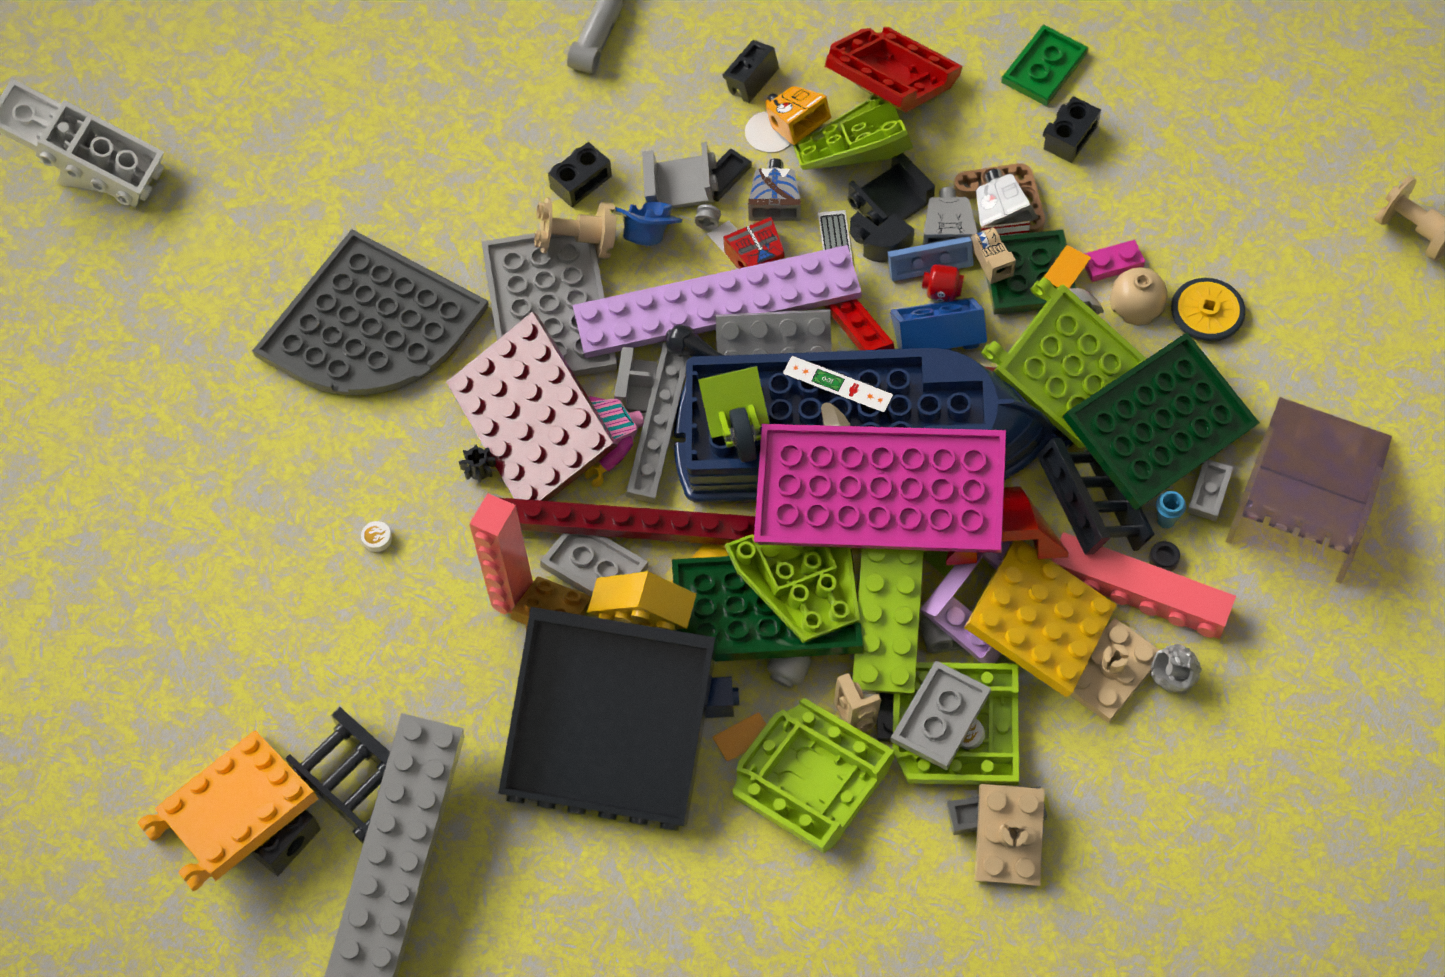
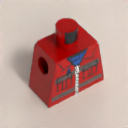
[723,217,784,269]

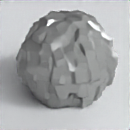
[1151,644,1202,693]

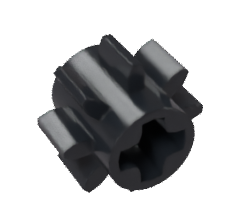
[459,444,496,483]

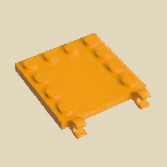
[137,730,319,891]

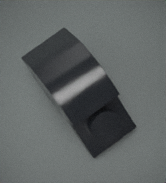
[850,212,914,262]

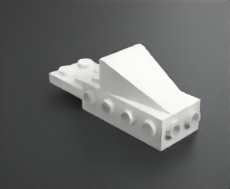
[0,78,164,208]

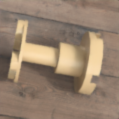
[1374,175,1445,262]
[534,197,616,259]

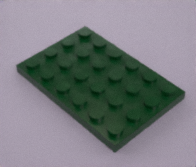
[1062,332,1260,511]
[672,549,863,662]

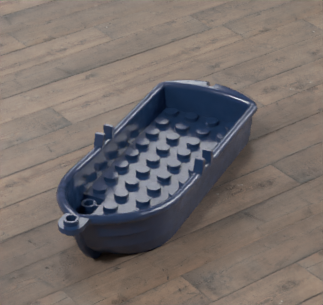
[674,348,1073,503]

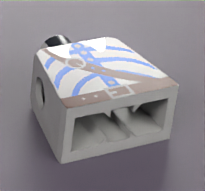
[748,158,801,221]

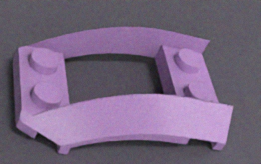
[920,541,1012,663]

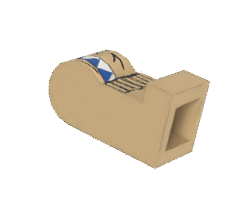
[971,228,1016,284]

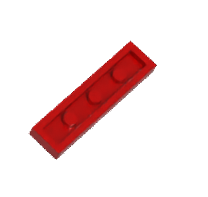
[824,299,895,350]

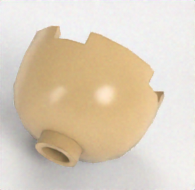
[1109,267,1168,325]

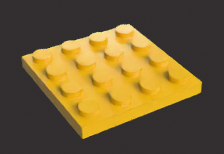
[964,540,1116,698]

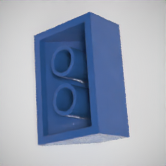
[890,297,987,351]

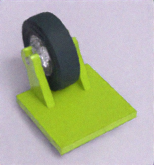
[698,366,769,462]

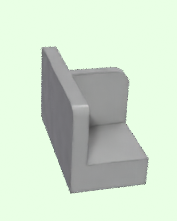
[614,347,657,413]

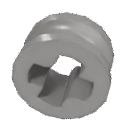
[694,204,721,230]

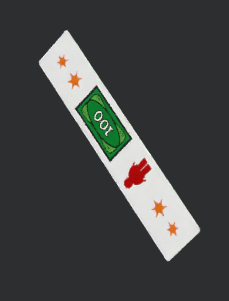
[783,356,893,412]

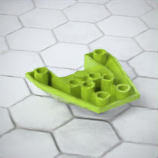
[793,95,913,170]
[725,534,860,643]

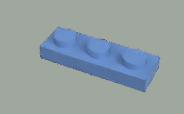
[888,236,974,281]

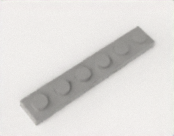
[626,343,690,503]

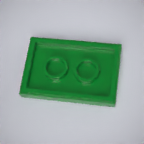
[1001,24,1089,106]

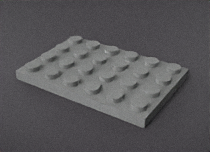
[482,233,617,376]

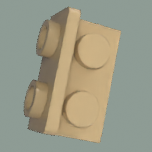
[834,673,881,732]

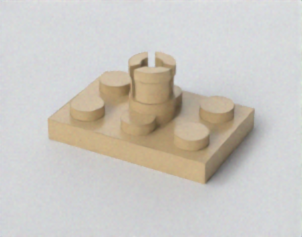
[1070,618,1159,723]
[974,784,1044,886]

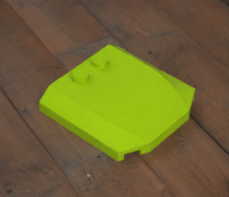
[893,662,1019,786]
[733,698,895,854]

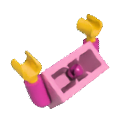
[585,396,644,487]

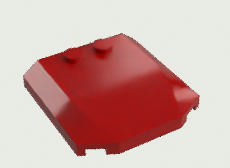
[824,27,963,113]

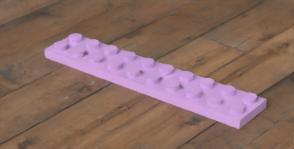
[573,245,862,358]

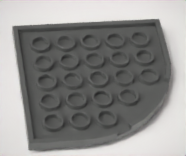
[252,229,489,395]

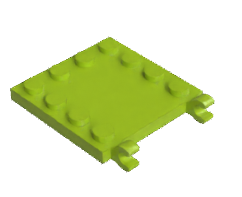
[981,277,1147,448]

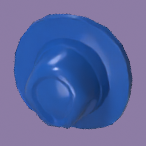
[612,202,683,246]

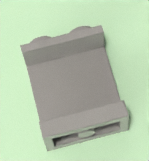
[642,142,718,209]

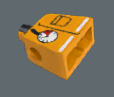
[766,86,832,145]

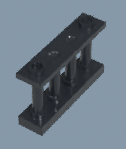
[1037,438,1155,555]
[285,707,390,843]

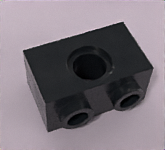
[252,810,321,877]

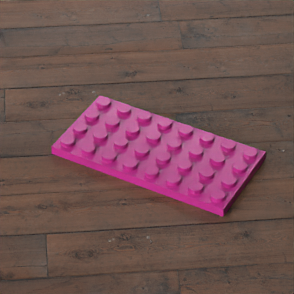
[754,424,1006,553]

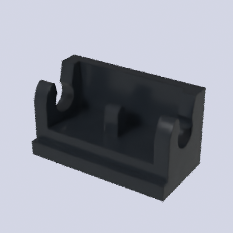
[722,40,779,103]

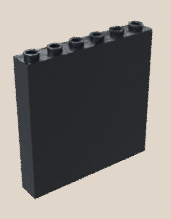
[498,607,718,831]

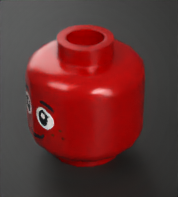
[922,264,964,302]

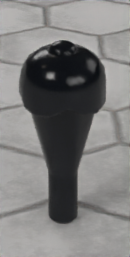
[666,324,725,357]

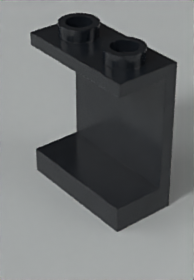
[848,153,935,227]

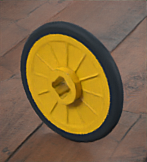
[1171,278,1246,341]

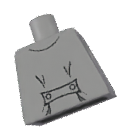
[923,187,977,249]

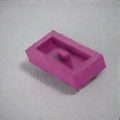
[1084,240,1145,282]

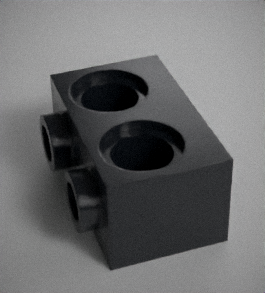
[1043,96,1101,163]
[548,141,612,208]

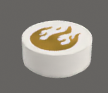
[361,521,392,552]
[960,719,985,749]

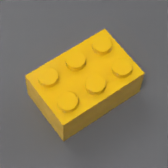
[587,571,696,630]

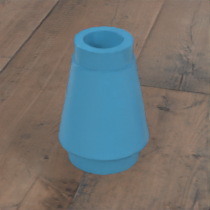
[1156,491,1186,529]

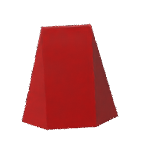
[946,486,1069,565]

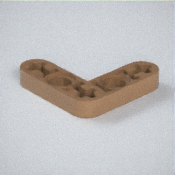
[954,163,1045,233]

